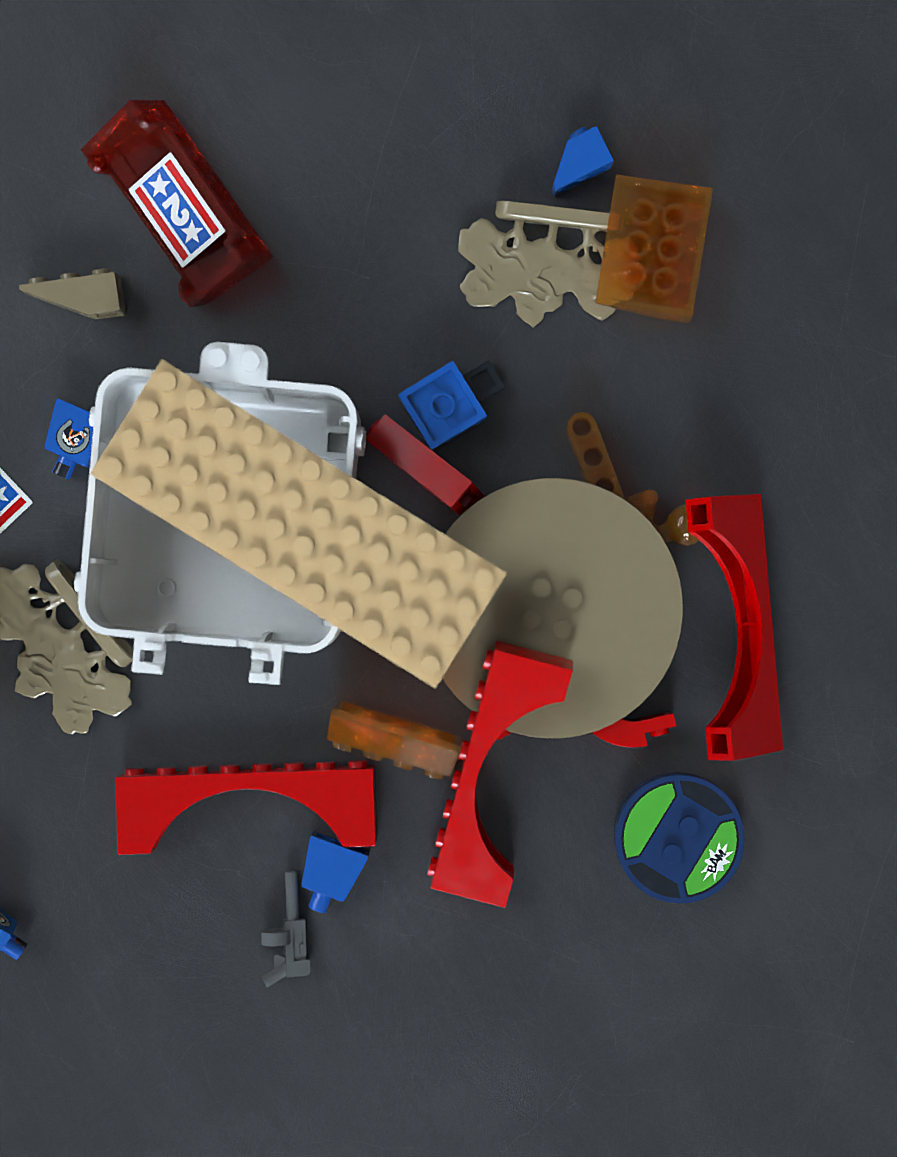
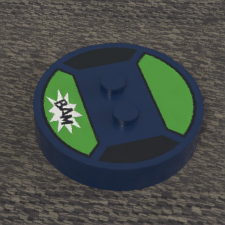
[613,772,745,904]

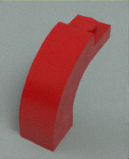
[592,711,676,748]

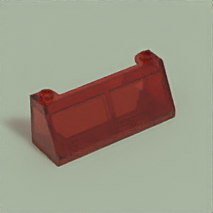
[80,100,273,308]

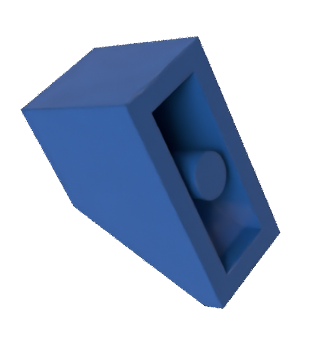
[552,126,614,197]

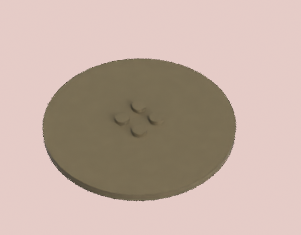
[442,478,683,738]

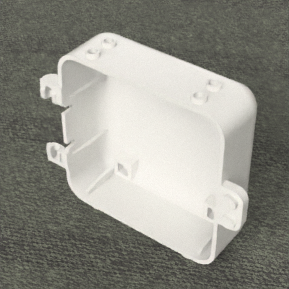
[74,342,366,685]

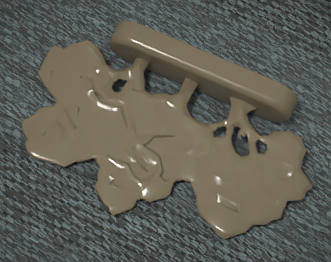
[458,201,647,327]
[0,559,134,734]

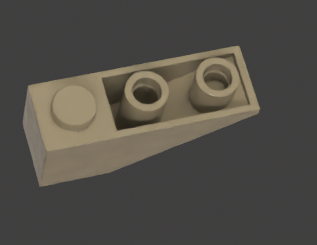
[19,268,126,320]

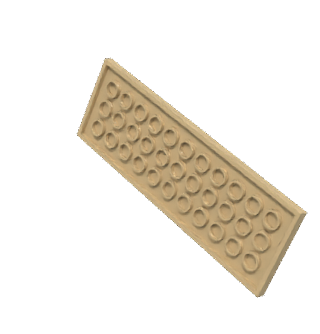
[90,359,507,688]

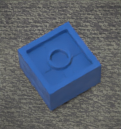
[398,361,487,452]

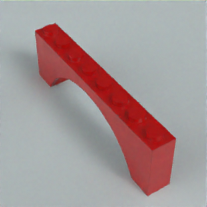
[686,494,783,761]
[427,640,573,908]
[115,760,377,855]

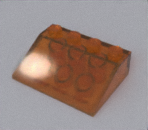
[595,175,713,323]
[327,700,461,780]

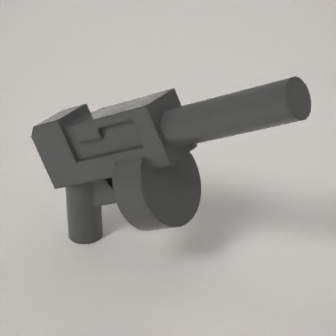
[261,870,310,987]

